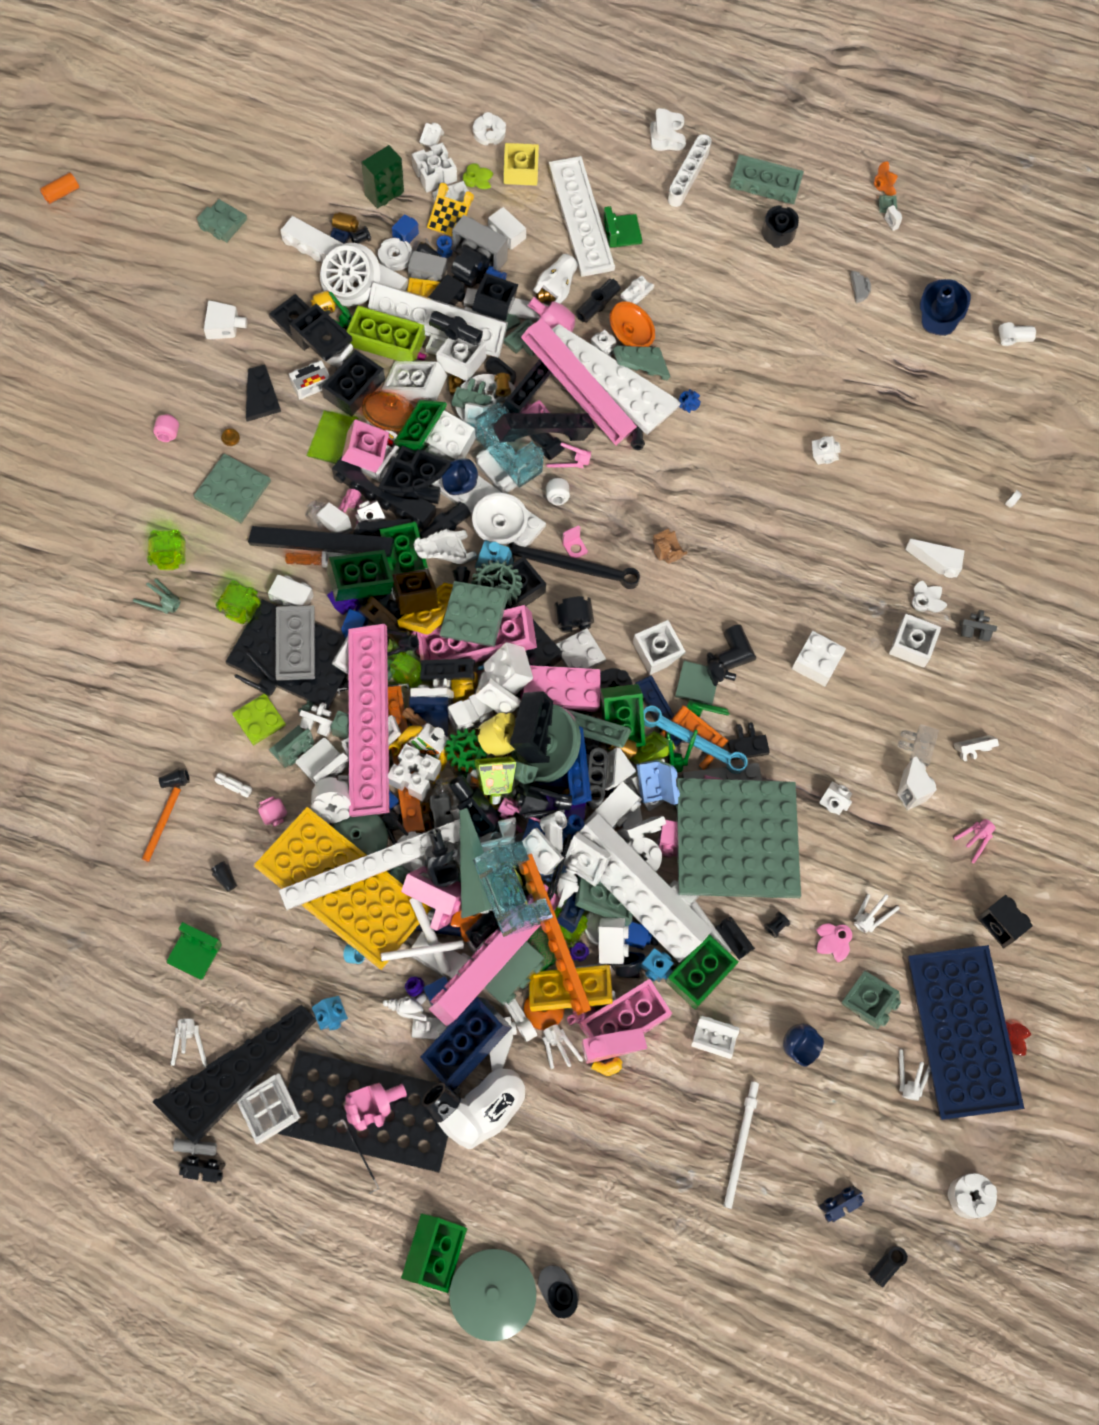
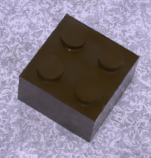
[392,569,438,615]

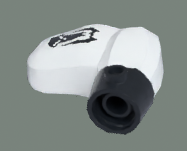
[422,1068,525,1149]

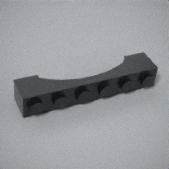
[493,413,595,442]
[332,456,436,530]

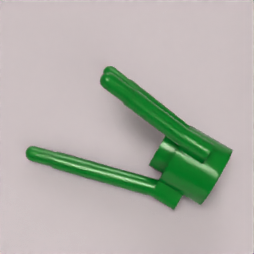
[329,292,353,330]
[687,700,730,717]
[666,730,698,773]

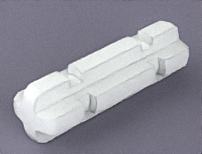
[215,772,252,797]

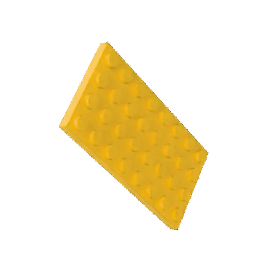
[254,807,432,970]

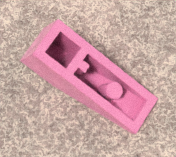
[582,1028,647,1064]

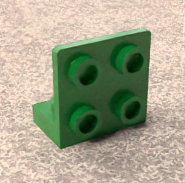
[603,206,643,248]
[166,922,222,980]

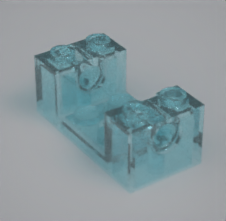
[475,403,544,488]
[473,841,553,937]

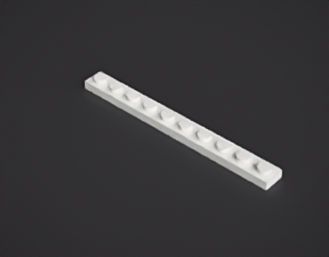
[279,819,460,911]

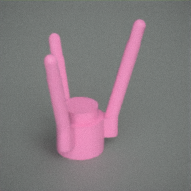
[546,442,591,469]
[338,489,363,525]
[497,797,541,833]
[954,819,995,863]

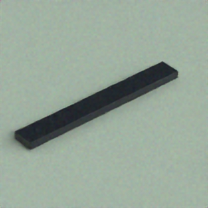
[248,526,394,557]

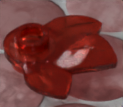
[1006,1022,1031,1056]

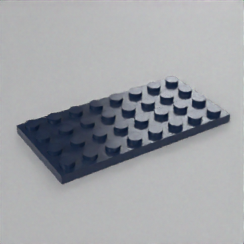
[907,945,1025,1120]

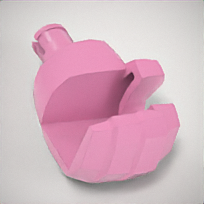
[527,297,575,332]
[345,1083,407,1131]

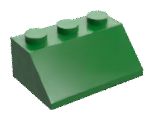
[394,400,447,451]
[401,1213,468,1293]

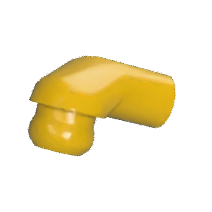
[591,1057,623,1076]

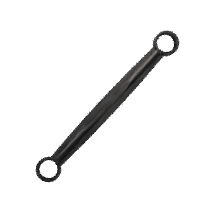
[508,542,640,589]

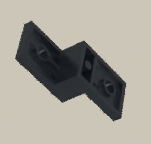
[269,294,353,362]

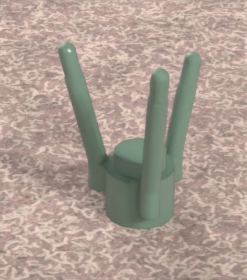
[133,579,181,614]

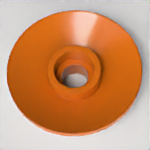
[524,995,564,1030]

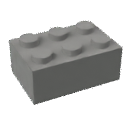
[452,215,508,271]

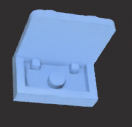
[636,760,680,805]

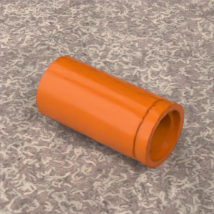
[40,172,79,204]

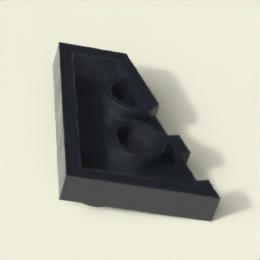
[246,364,281,422]
[353,518,412,537]

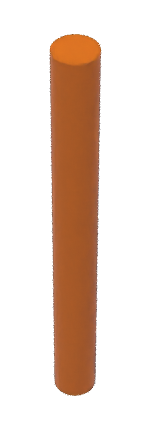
[142,787,181,862]

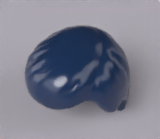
[442,458,478,495]
[783,1023,824,1067]

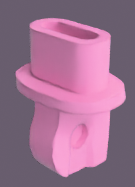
[567,1006,596,1025]

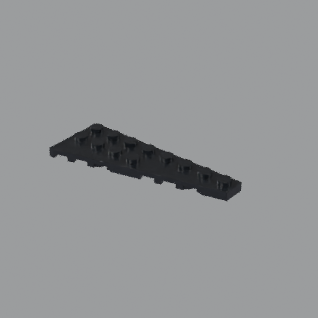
[153,1005,317,1145]

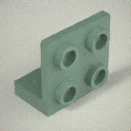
[269,725,315,768]

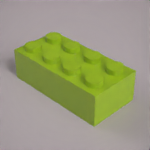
[346,306,426,361]

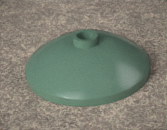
[332,814,388,855]

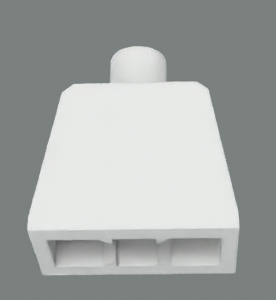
[204,301,247,339]

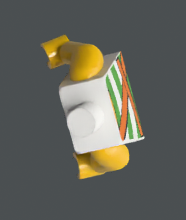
[389,723,449,784]

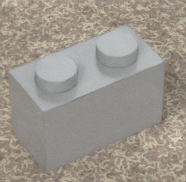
[408,251,447,282]

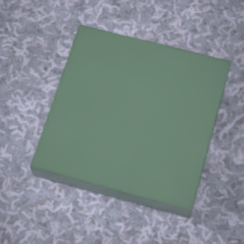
[675,661,717,705]

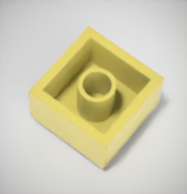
[504,143,539,185]

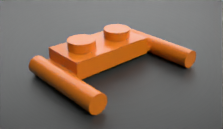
[660,705,728,770]

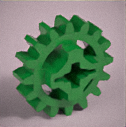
[445,728,487,772]

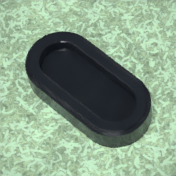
[486,357,516,384]

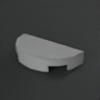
[850,271,871,303]

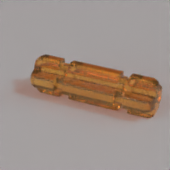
[285,553,322,565]

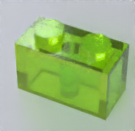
[390,652,422,691]

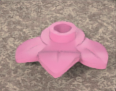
[817,923,852,962]

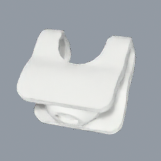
[650,108,686,151]

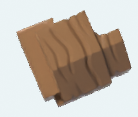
[653,529,687,564]

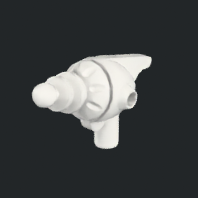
[554,858,579,909]
[383,993,427,1021]

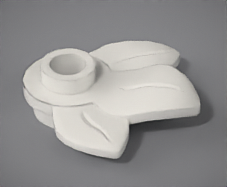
[912,581,947,613]

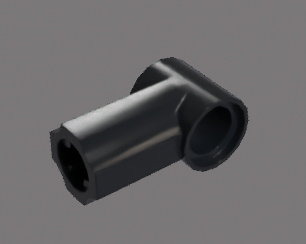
[529,433,565,460]
[448,769,474,802]
[868,1246,908,1288]

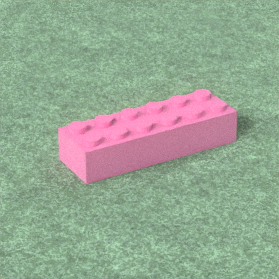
[417,605,537,663]

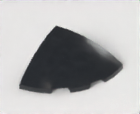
[378,446,452,493]

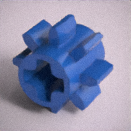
[679,389,701,413]

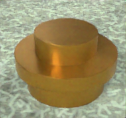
[221,428,240,446]

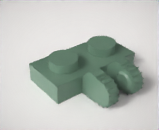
[504,318,535,356]
[452,378,491,409]

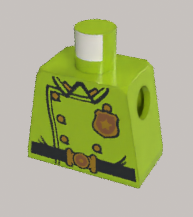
[474,757,516,804]

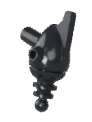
[707,652,736,686]

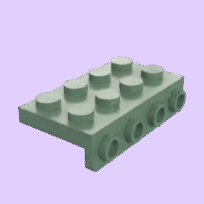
[730,154,804,204]

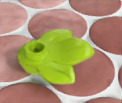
[462,163,493,189]

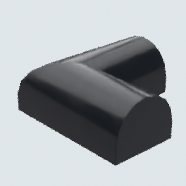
[715,624,757,670]

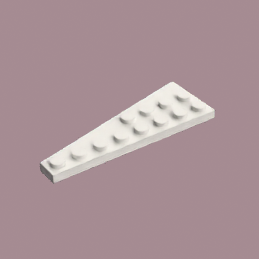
[552,324,681,435]

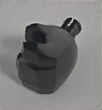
[425,828,459,887]

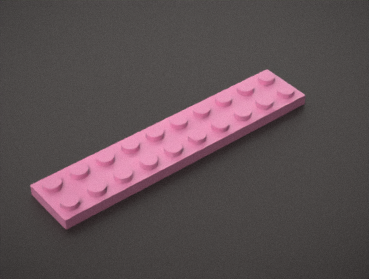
[348,624,389,817]

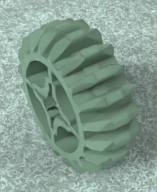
[471,559,522,606]

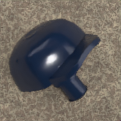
[920,279,971,336]

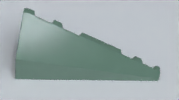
[459,808,504,919]

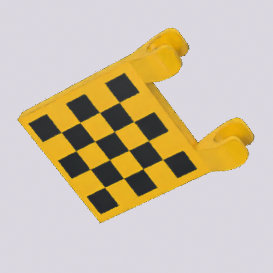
[427,183,474,237]

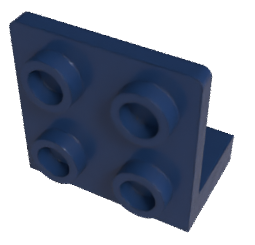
[409,697,449,737]

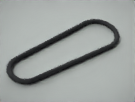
[547,834,571,900]

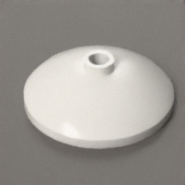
[472,493,528,545]

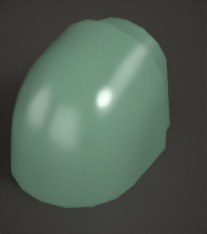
[514,760,539,784]

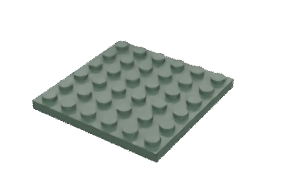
[676,778,801,898]

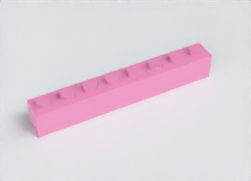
[521,318,637,445]

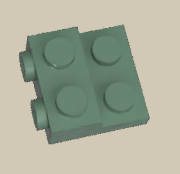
[197,199,247,243]
[842,971,901,1029]

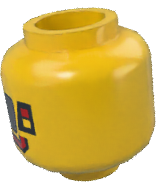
[310,291,337,314]

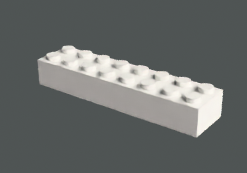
[568,814,713,962]

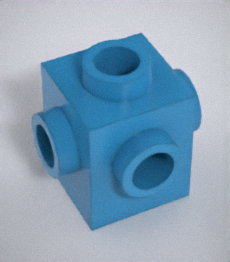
[641,948,674,982]
[312,996,348,1031]

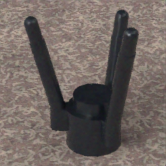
[387,629,419,657]
[234,651,278,697]
[524,786,572,818]
[382,810,423,845]

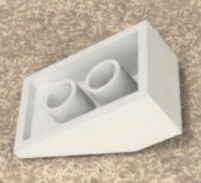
[382,361,448,403]

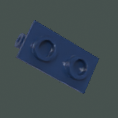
[818,1186,865,1223]

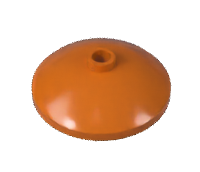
[610,301,655,347]

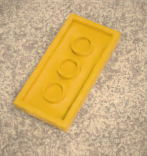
[397,582,453,635]
[529,965,613,1012]

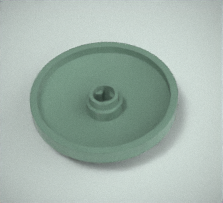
[510,704,581,782]
[450,1249,536,1341]

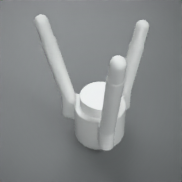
[854,894,899,933]
[171,1019,208,1067]
[542,1024,583,1069]
[899,1049,930,1101]

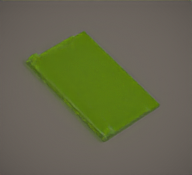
[307,410,359,464]

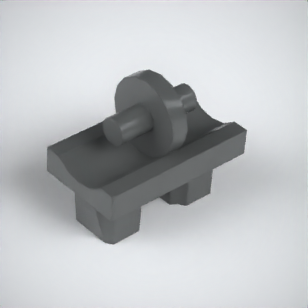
[959,610,997,642]

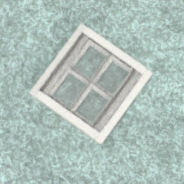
[237,1073,301,1145]

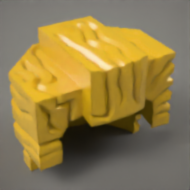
[451,672,478,704]

